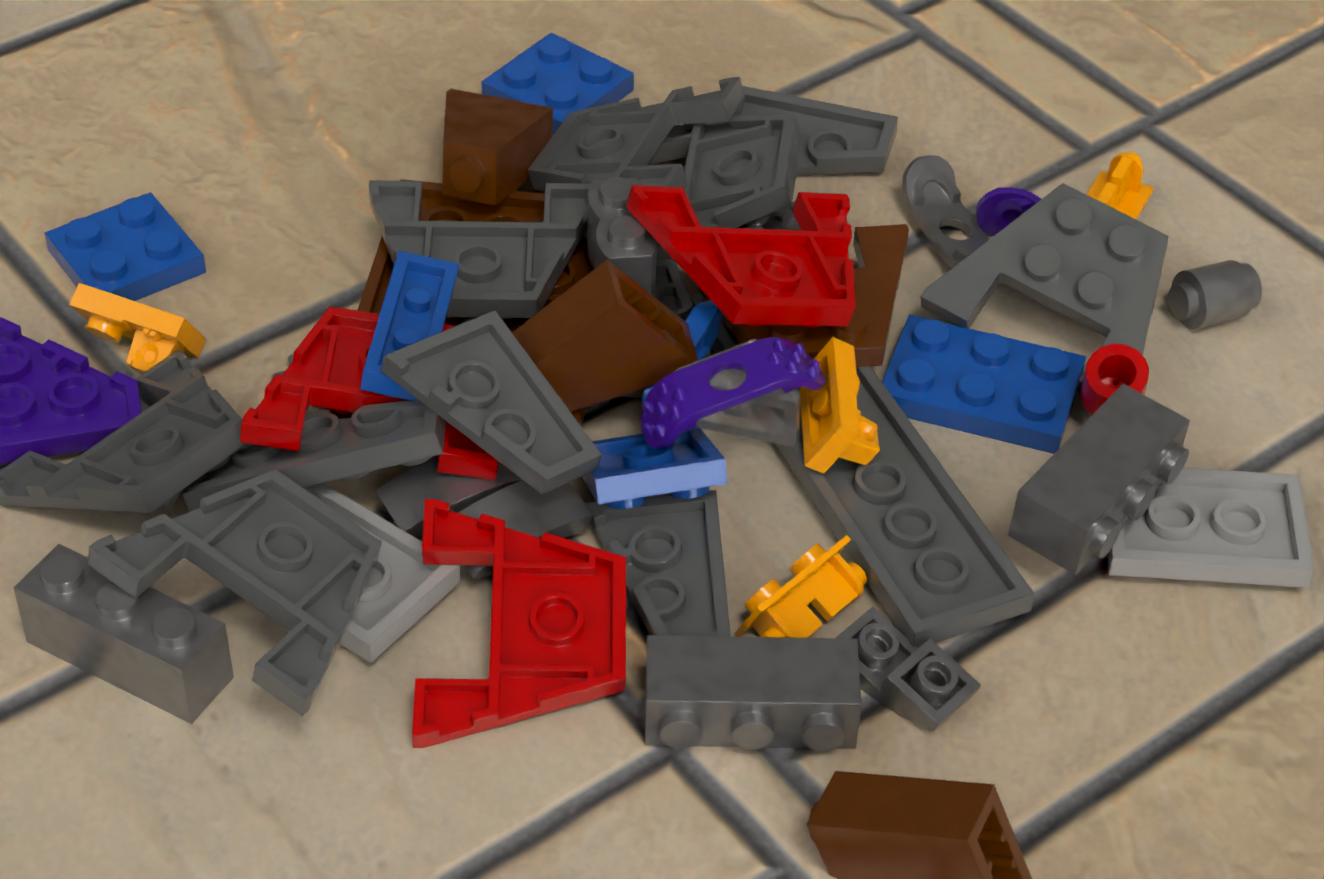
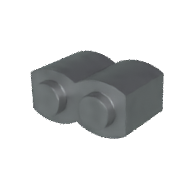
[587,177,657,297]

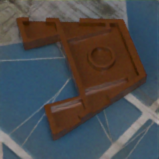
[699,224,909,367]

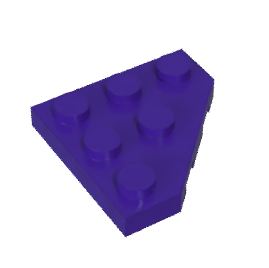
[0,317,142,464]

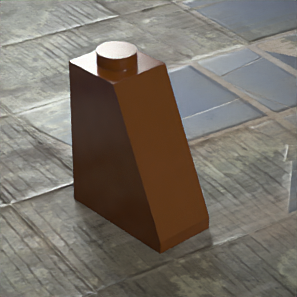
[442,88,553,206]
[512,260,699,412]
[806,771,1032,879]

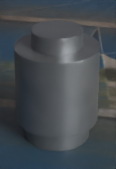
[1168,260,1262,329]

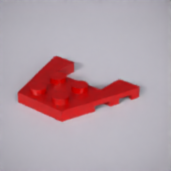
[626,185,856,327]
[240,306,499,480]
[412,499,626,748]

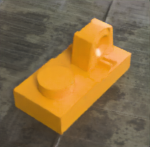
[69,283,207,374]
[799,337,880,474]

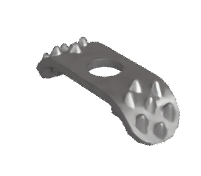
[902,155,989,268]

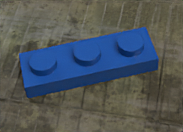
[360,250,459,400]

